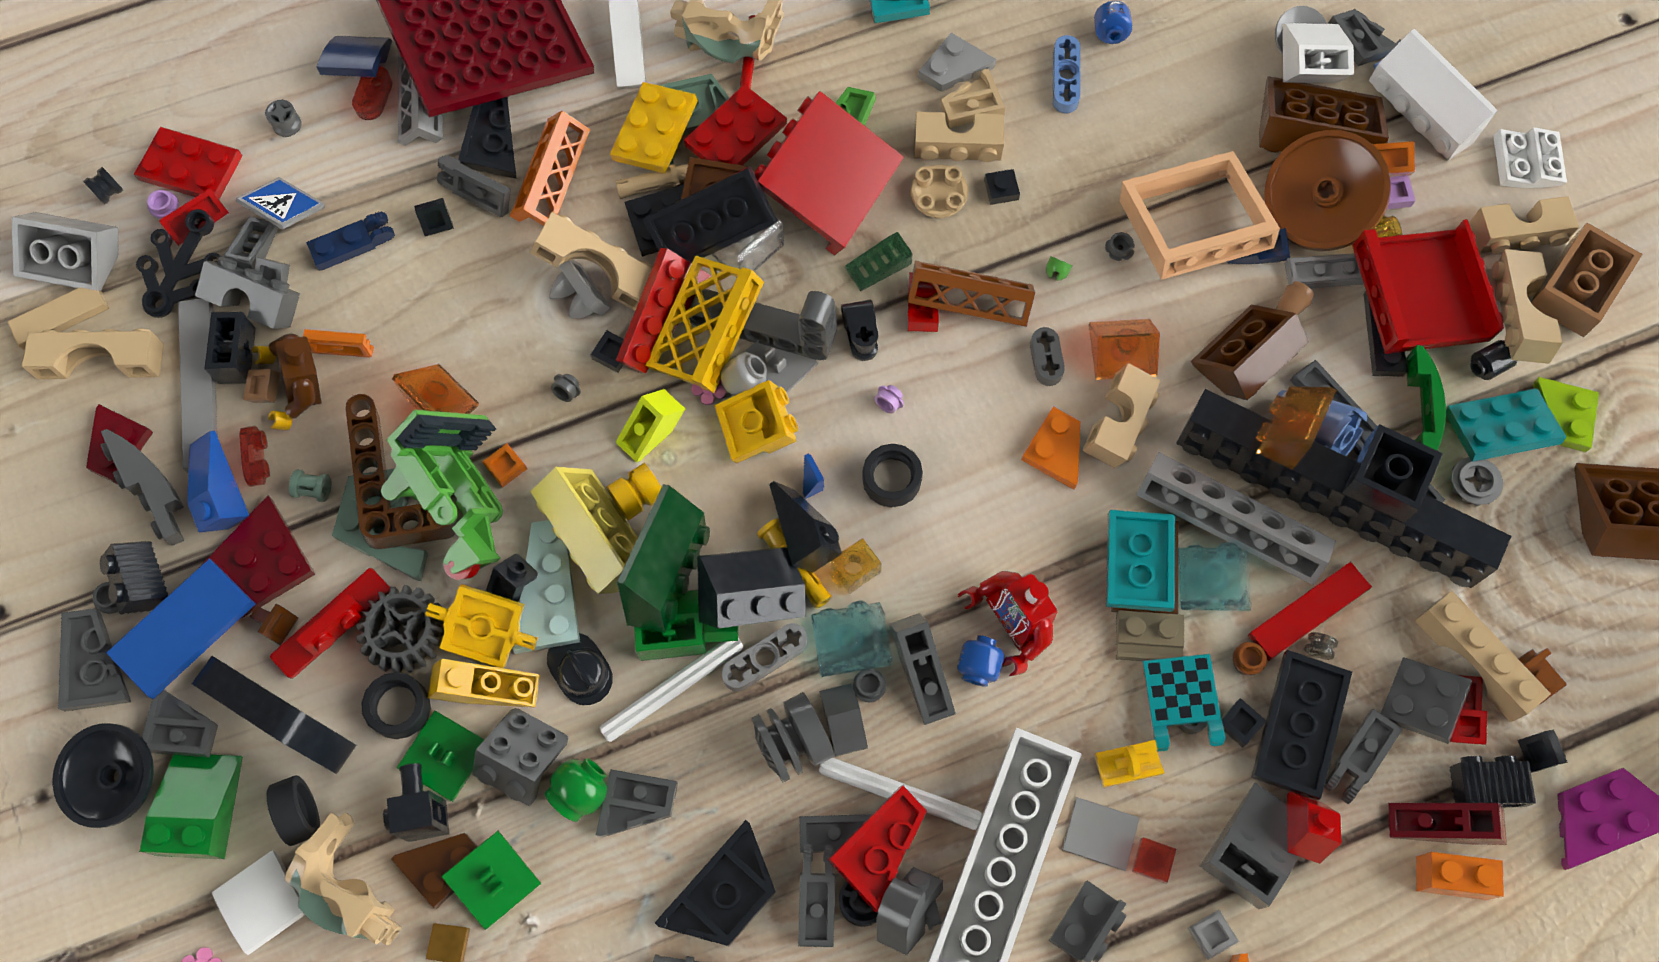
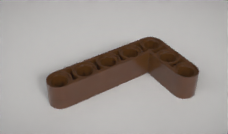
[346,394,459,549]

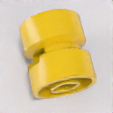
[606,463,662,521]

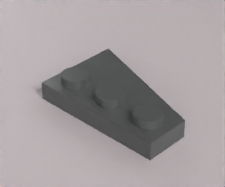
[58,608,131,712]

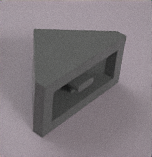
[819,683,868,757]

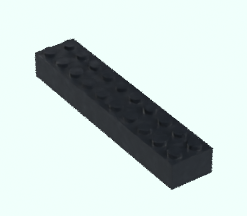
[1176,389,1512,588]

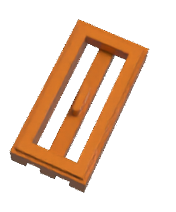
[303,329,374,358]

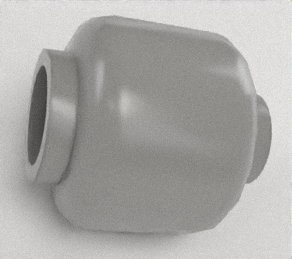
[720,352,767,396]

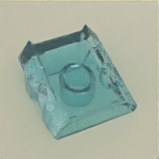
[1178,542,1252,611]
[811,600,893,677]

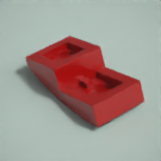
[908,272,939,332]
[1450,675,1487,745]

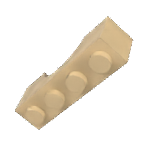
[530,212,653,311]
[1492,249,1563,364]
[22,328,164,379]
[1414,591,1551,722]

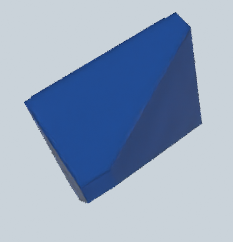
[803,453,824,499]

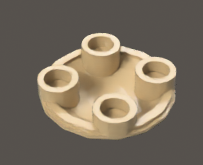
[910,164,969,218]

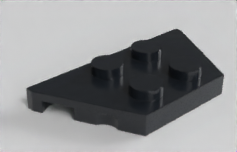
[655,820,776,947]

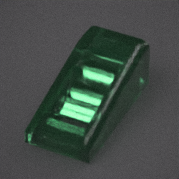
[845,232,913,291]

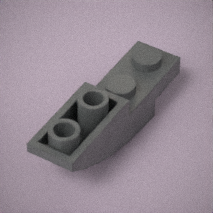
[101,429,184,546]

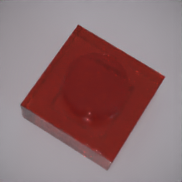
[1132,837,1177,884]

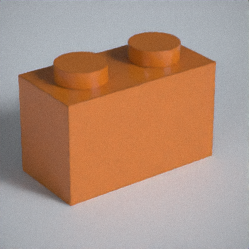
[1416,852,1504,900]

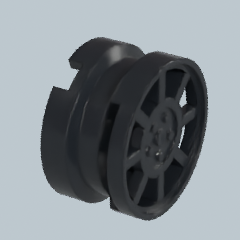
[839,881,878,927]

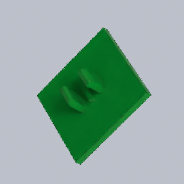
[397,710,484,802]
[442,830,541,930]

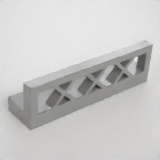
[398,50,443,146]

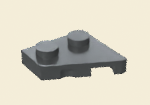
[1328,9,1401,66]
[596,769,678,838]

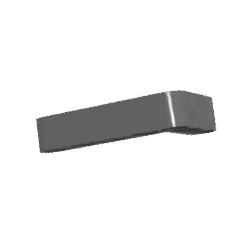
[689,289,837,360]

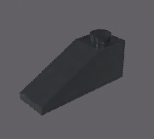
[769,481,842,573]

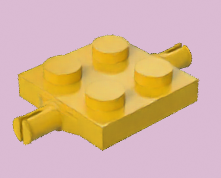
[425,584,538,668]

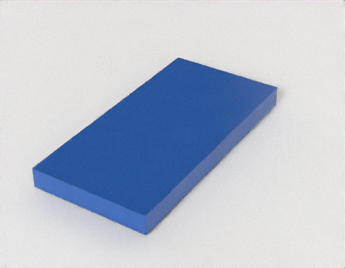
[106,558,256,699]

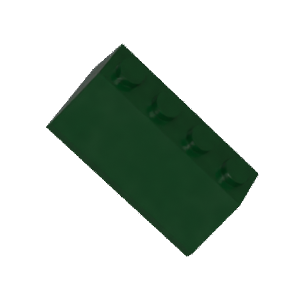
[617,484,710,633]

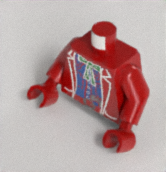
[958,571,1058,676]

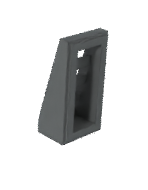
[222,217,278,270]

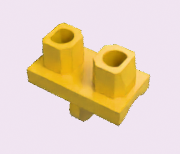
[1094,740,1165,788]

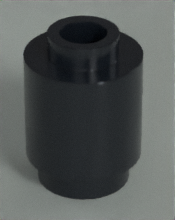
[1470,340,1517,380]

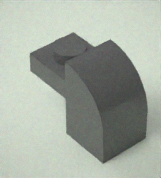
[876,867,943,955]

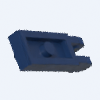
[306,211,395,271]

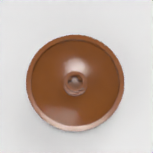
[1264,130,1391,251]

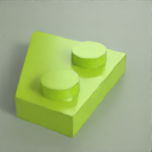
[1533,377,1599,452]

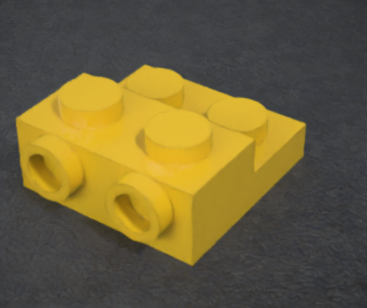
[714,380,799,463]

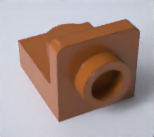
[1518,648,1567,704]

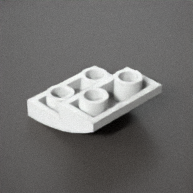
[1493,127,1567,188]
[212,850,305,955]

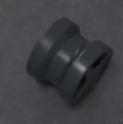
[83,167,123,205]

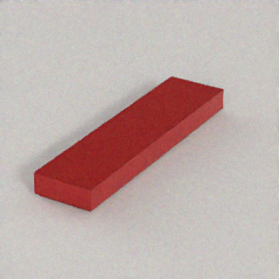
[1248,561,1372,661]

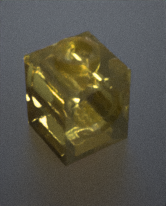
[829,538,882,594]

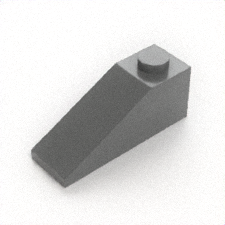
[889,613,956,725]

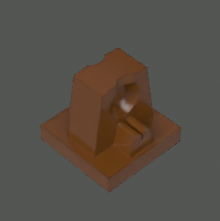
[250,603,299,646]

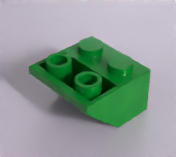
[634,590,706,661]

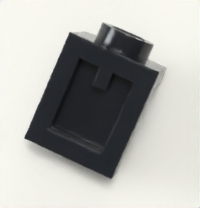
[485,554,538,602]

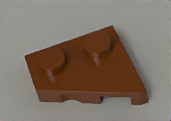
[391,833,478,909]

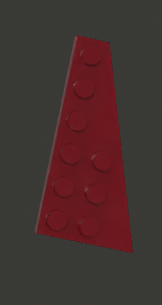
[200,495,315,621]

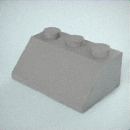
[12,212,118,291]

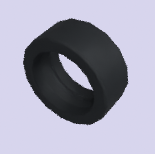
[862,443,923,508]
[361,672,431,739]
[266,775,320,846]

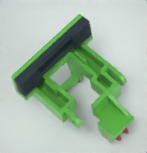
[381,410,503,580]

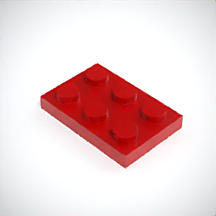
[684,84,787,166]
[134,127,243,199]

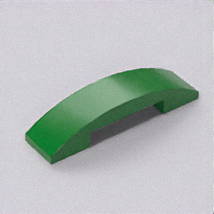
[1406,345,1446,451]

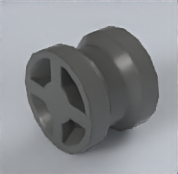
[265,99,302,137]

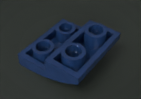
[316,36,392,77]

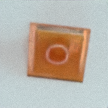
[1089,319,1160,380]
[392,364,479,414]

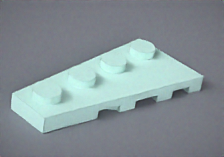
[513,520,580,654]

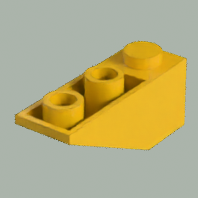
[427,659,540,708]

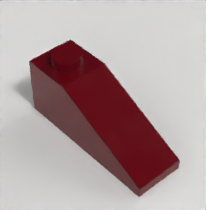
[1388,803,1507,845]

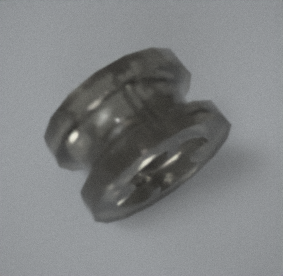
[1304,632,1338,660]

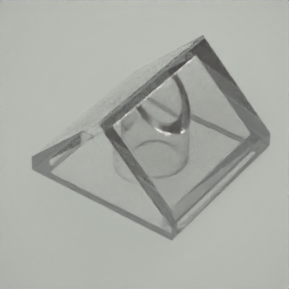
[711,219,784,278]

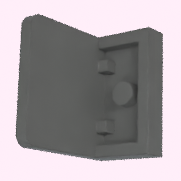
[472,708,568,807]

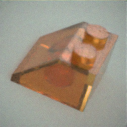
[1256,386,1337,470]

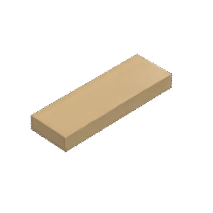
[8,282,109,350]

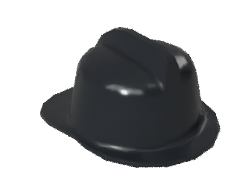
[547,633,613,705]

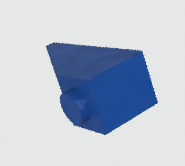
[187,431,250,533]

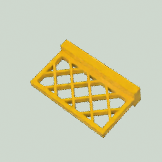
[646,256,764,393]

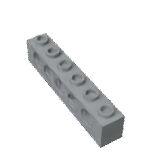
[1136,452,1336,585]

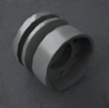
[751,692,835,783]

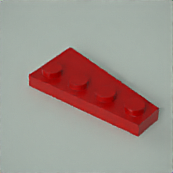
[616,248,711,374]

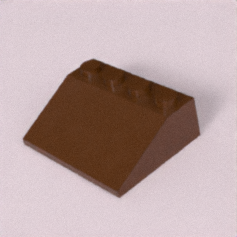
[1259,76,1389,153]
[1574,463,1659,560]

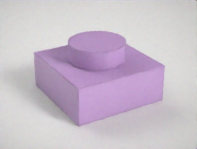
[1387,175,1415,209]

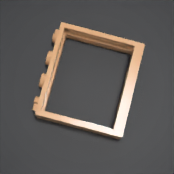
[1120,151,1280,280]

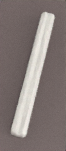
[600,638,744,742]
[819,758,982,830]

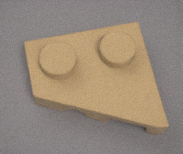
[941,68,1005,128]

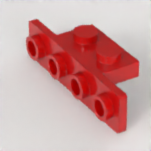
[270,568,390,679]

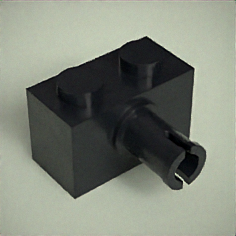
[383,763,450,842]

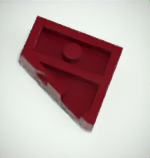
[86,404,153,485]

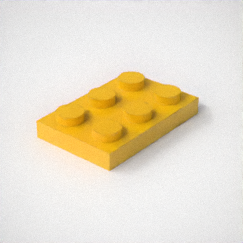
[610,82,698,174]

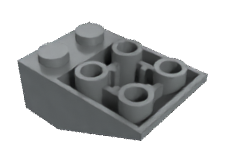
[1200,782,1298,909]

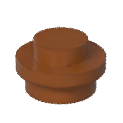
[1233,642,1267,676]

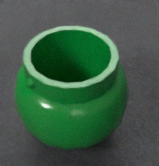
[544,758,607,822]

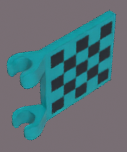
[1143,654,1226,752]

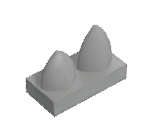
[549,260,611,318]

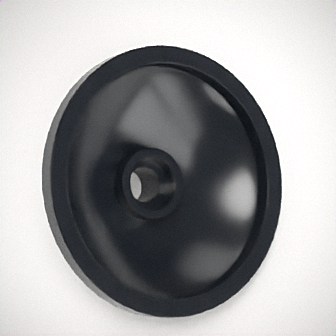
[52,723,154,828]

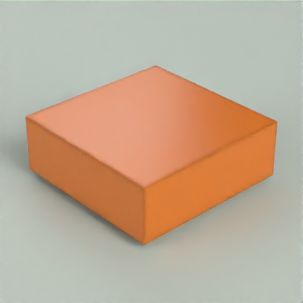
[482,443,528,488]

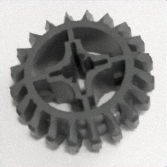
[356,585,444,673]

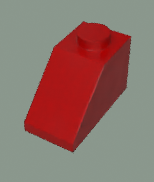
[1287,791,1342,864]

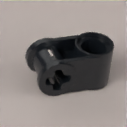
[841,299,878,361]

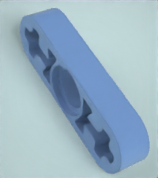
[1053,35,1080,113]

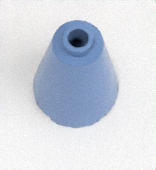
[1273,387,1367,456]

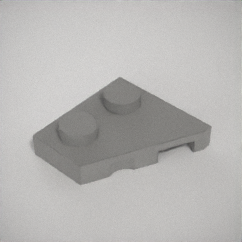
[918,33,996,92]

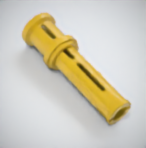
[757,518,832,609]

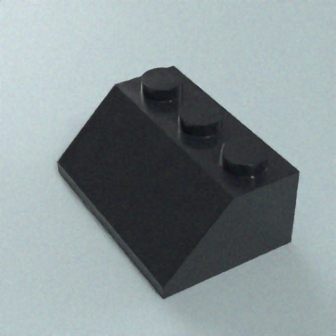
[697,547,806,628]

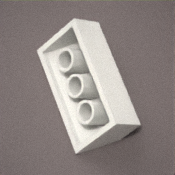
[1369,29,1498,161]

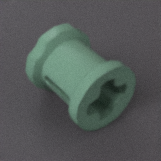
[289,469,332,502]

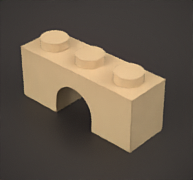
[914,112,1004,162]
[1469,196,1579,254]
[1082,363,1161,468]

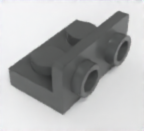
[1049,880,1126,962]

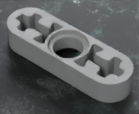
[722,623,808,691]

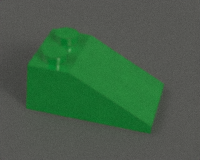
[139,754,243,859]

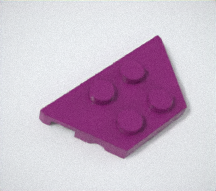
[1557,768,1659,870]

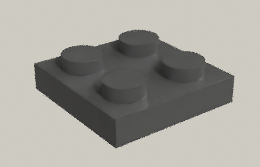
[1381,657,1472,744]

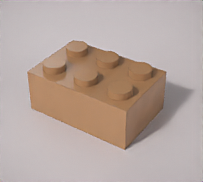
[1531,223,1643,337]

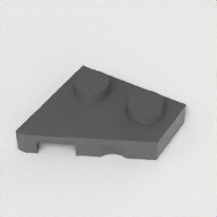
[142,690,218,758]

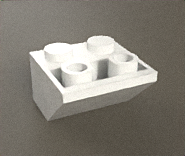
[1282,23,1354,83]

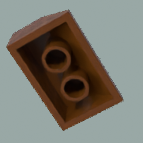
[1191,304,1309,400]

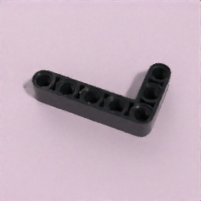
[191,656,357,774]

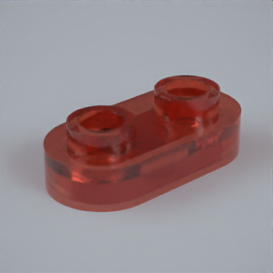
[352,66,393,120]
[239,425,270,487]

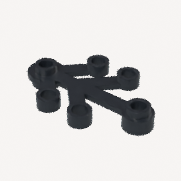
[136,209,222,318]

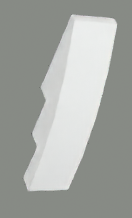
[609,0,646,90]

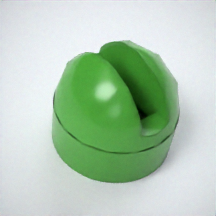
[1046,256,1073,281]

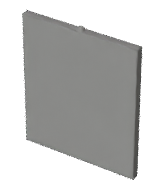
[1062,797,1139,871]

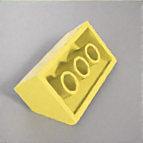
[530,467,638,594]

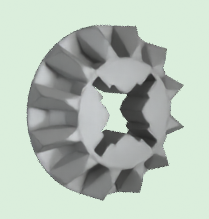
[1449,457,1503,507]

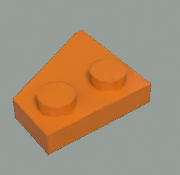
[1021,406,1081,490]

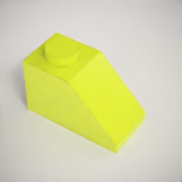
[615,389,685,463]

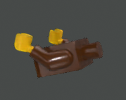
[251,333,322,430]

